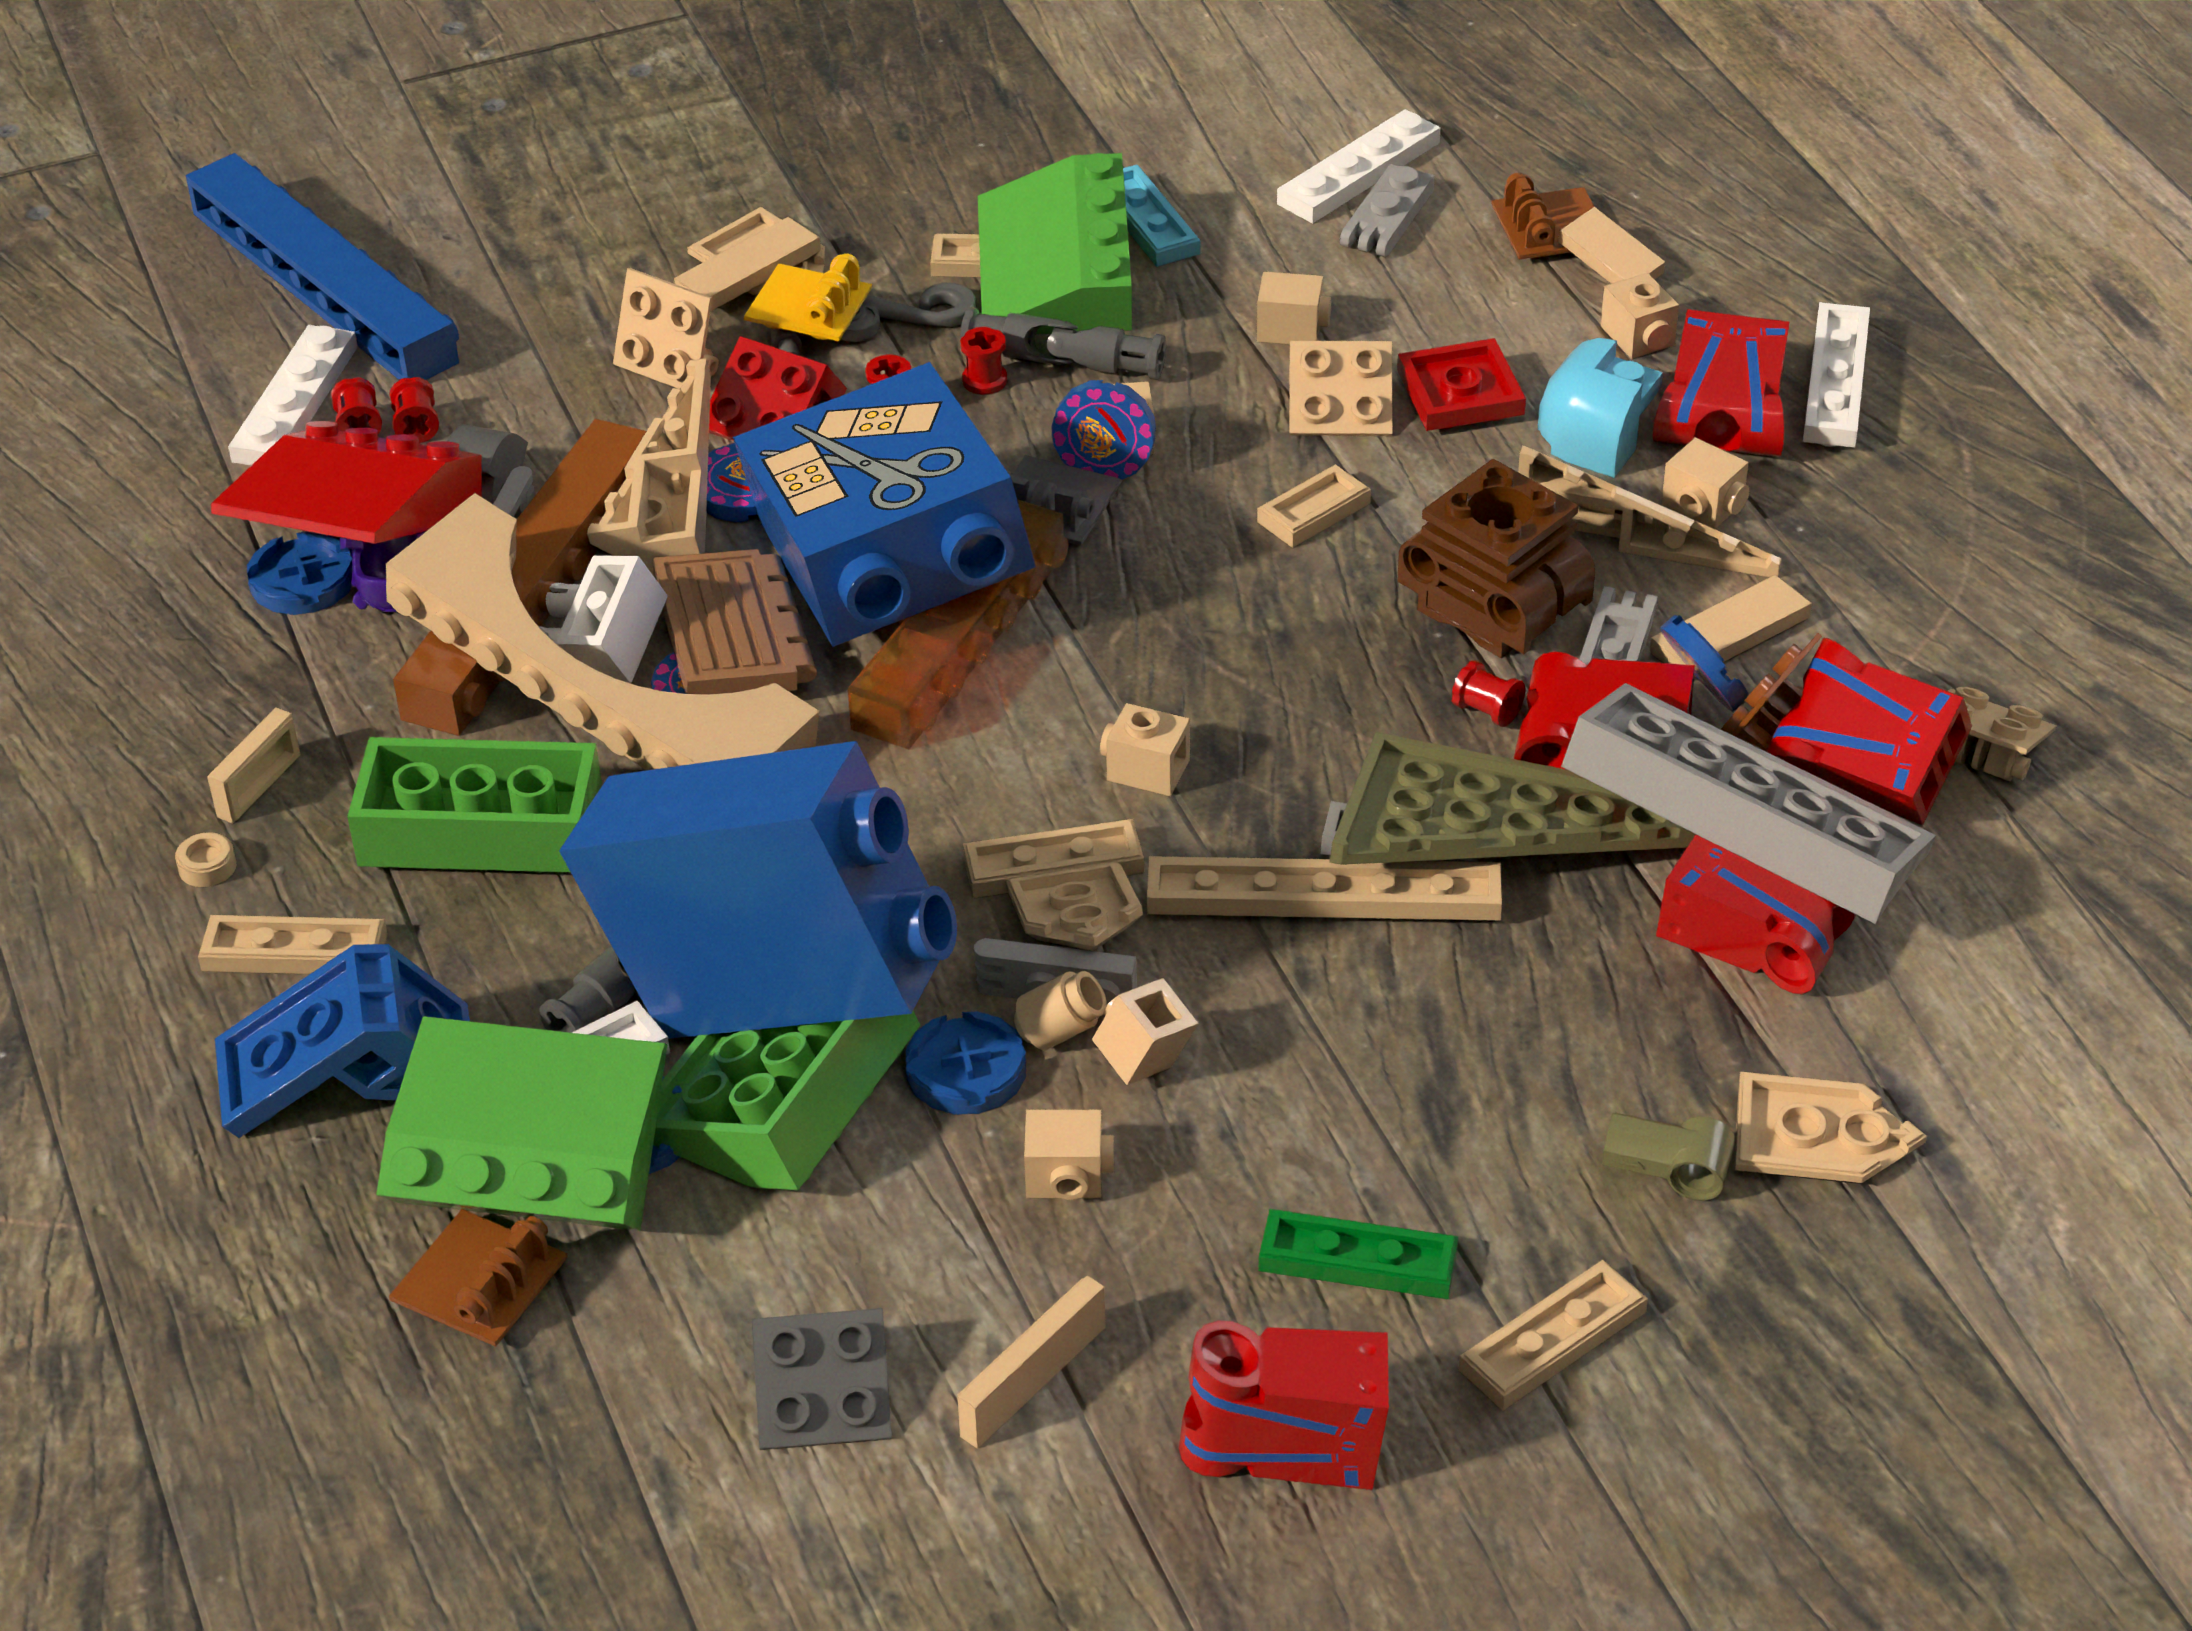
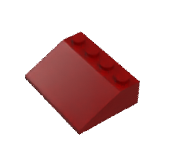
[211,421,482,544]

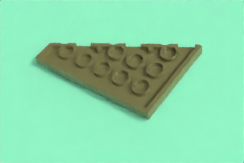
[1330,732,1696,865]

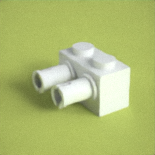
[539,556,668,683]

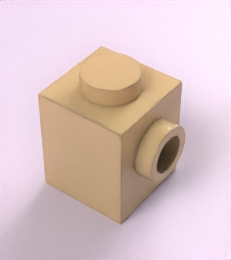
[1257,272,1331,344]
[1601,273,1679,359]
[1661,438,1749,529]
[1100,703,1190,797]
[1092,978,1199,1085]
[1024,1110,1114,1200]

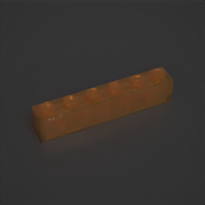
[847,499,1068,750]

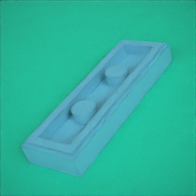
[1123,164,1200,267]

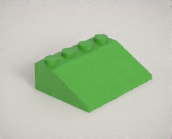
[978,153,1132,334]
[653,1011,920,1190]
[376,1016,667,1231]

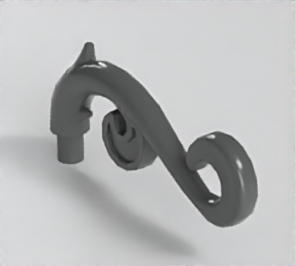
[771,282,977,356]

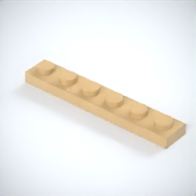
[1147,856,1502,920]

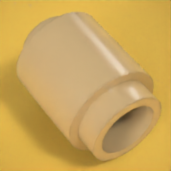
[1014,971,1107,1050]

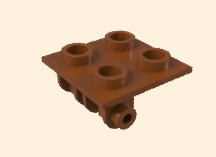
[1491,173,1595,260]
[1720,633,1822,751]
[389,1209,568,1347]

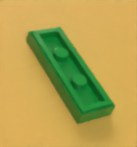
[1258,1209,1458,1300]

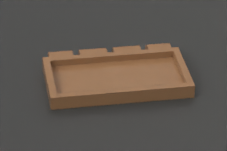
[653,549,817,695]

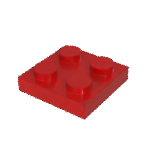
[1397,338,1526,431]

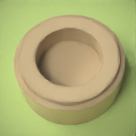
[175,832,237,887]

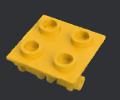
[744,254,872,341]

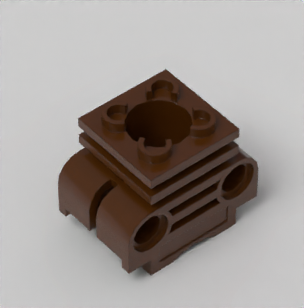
[1397,459,1595,658]

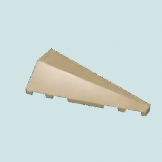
[587,358,711,575]
[1518,445,1782,577]

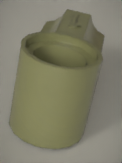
[1602,1113,1735,1201]

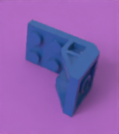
[215,944,470,1138]

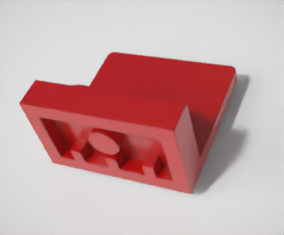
[709,336,847,441]

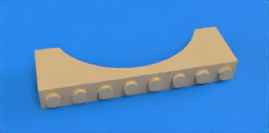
[386,493,819,770]

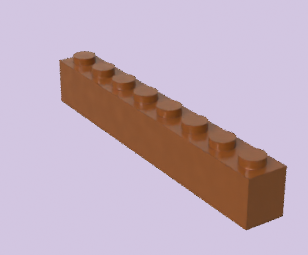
[393,419,647,736]

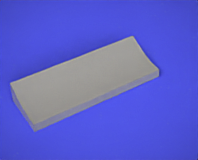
[1561,683,1936,924]

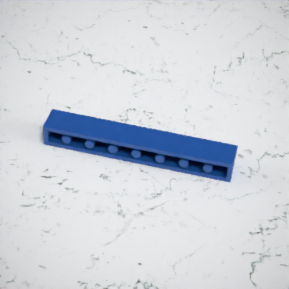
[185,153,459,380]

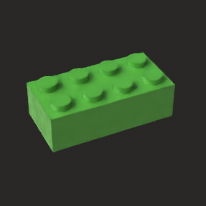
[347,737,602,872]

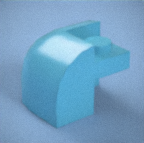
[1538,338,1663,478]

